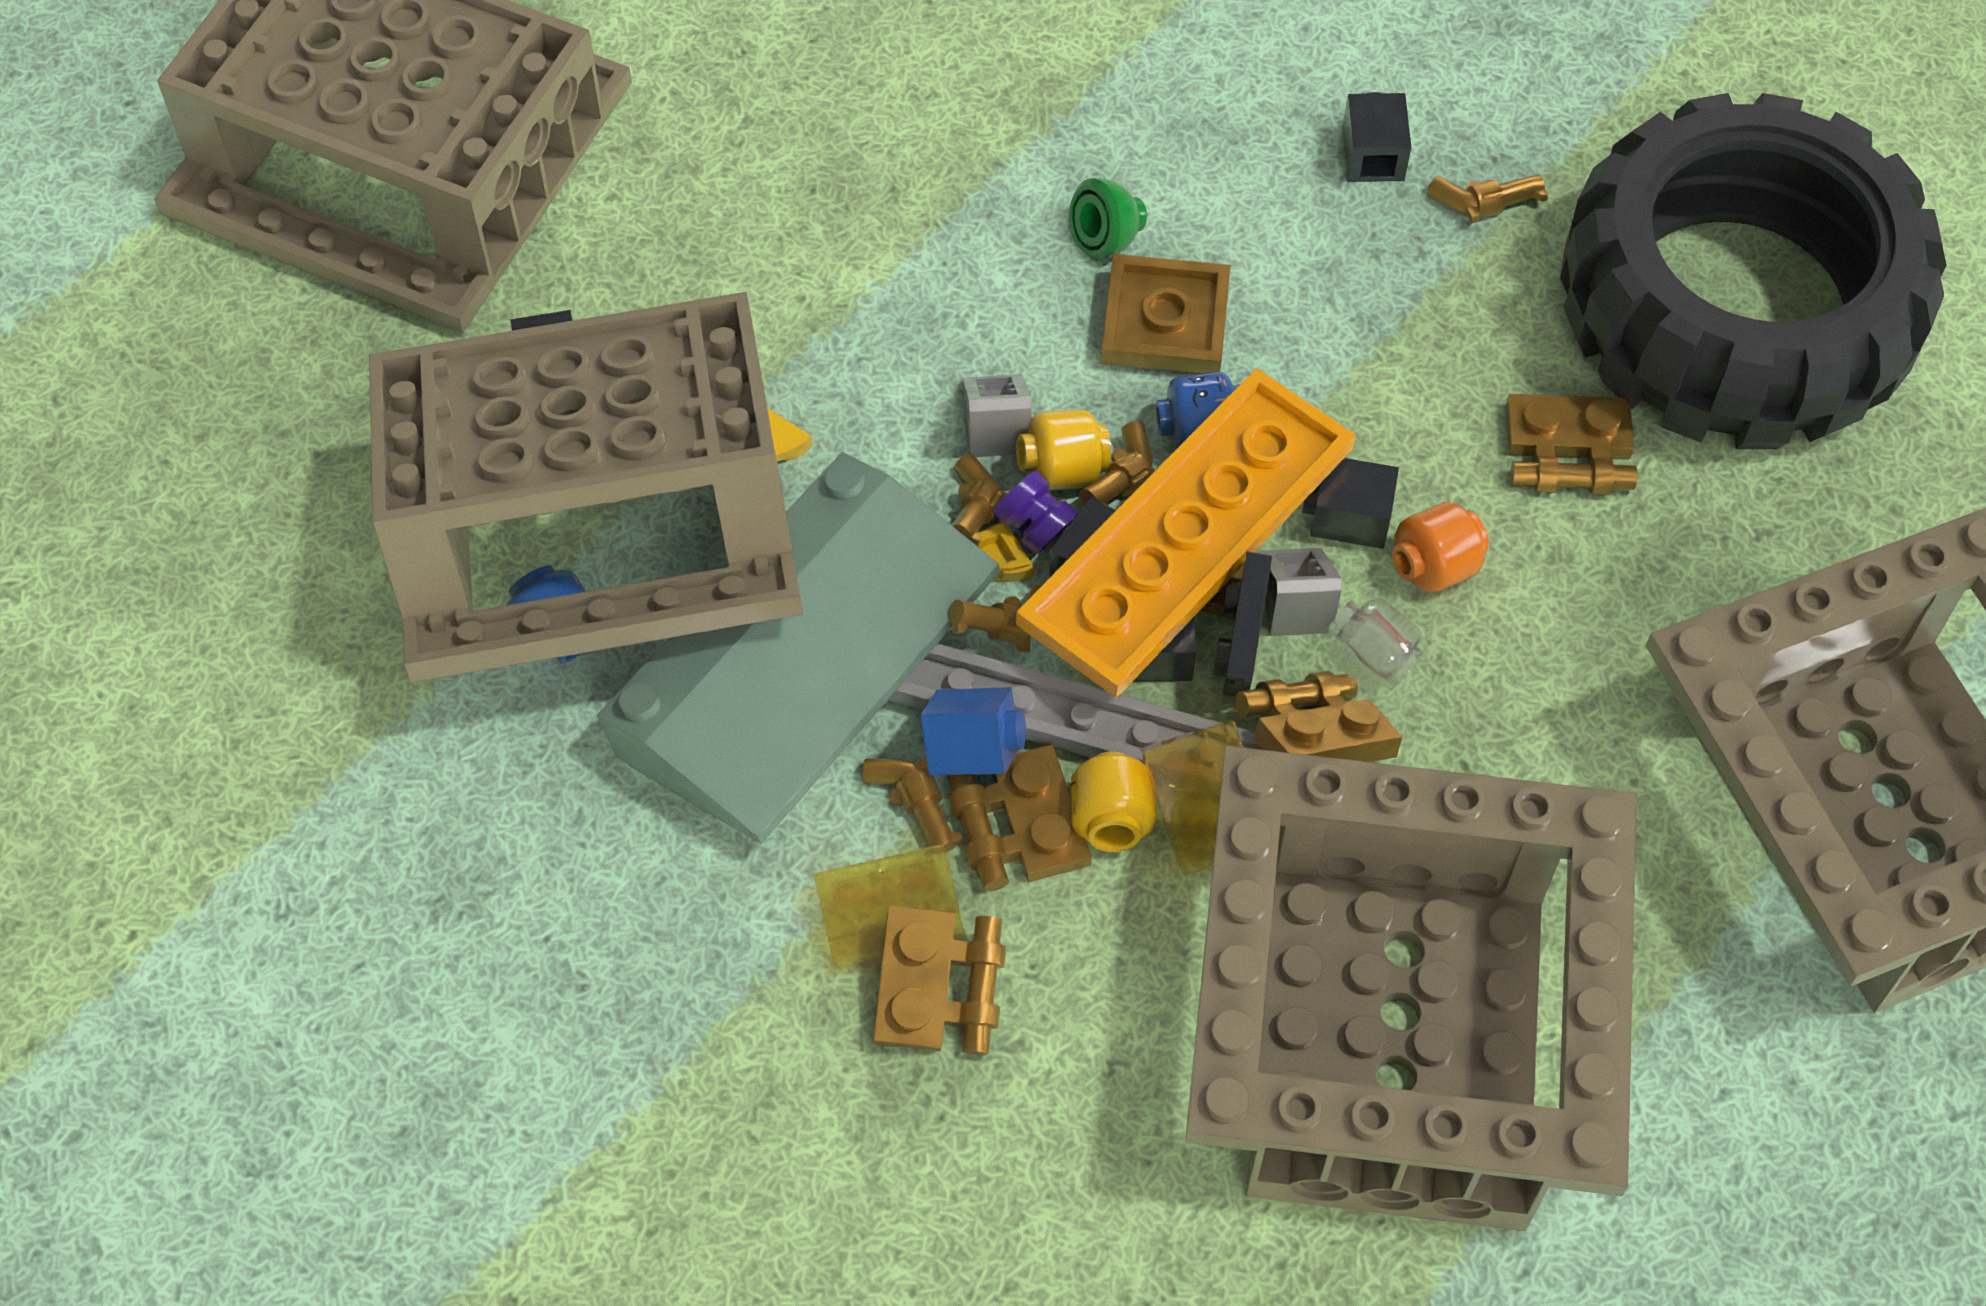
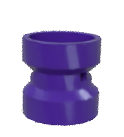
[992,470,1078,557]

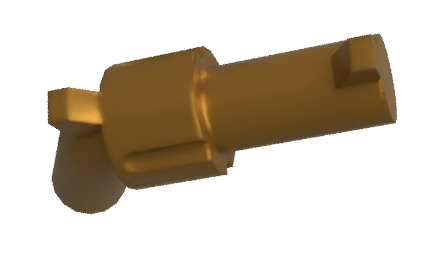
[1427,174,1548,223]
[1079,421,1155,507]
[952,454,1007,546]
[948,585,1041,652]
[862,758,965,856]

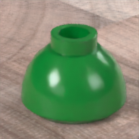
[1069,178,1147,261]

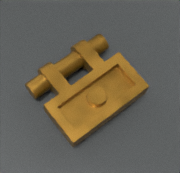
[1506,394,1637,495]
[1235,671,1403,762]
[947,744,1092,891]
[872,906,1006,1055]

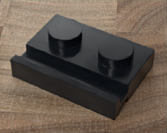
[1213,551,1272,697]

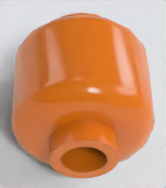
[1392,502,1489,593]

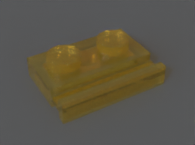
[1140,719,1243,876]
[813,844,966,970]

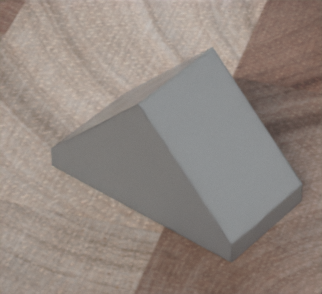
[963,374,1032,457]
[1260,548,1341,636]

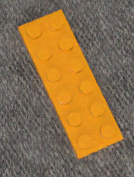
[1016,368,1356,698]

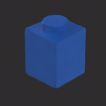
[920,687,1026,775]

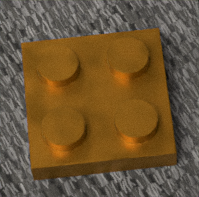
[1101,253,1231,373]

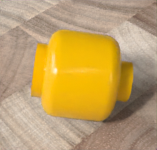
[1016,409,1111,491]
[1070,751,1156,852]

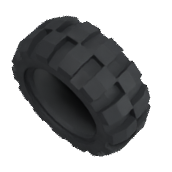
[1560,93,1947,449]

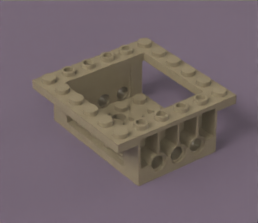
[154,0,632,333]
[369,292,803,683]
[1645,508,1986,1013]
[1185,746,1637,1231]

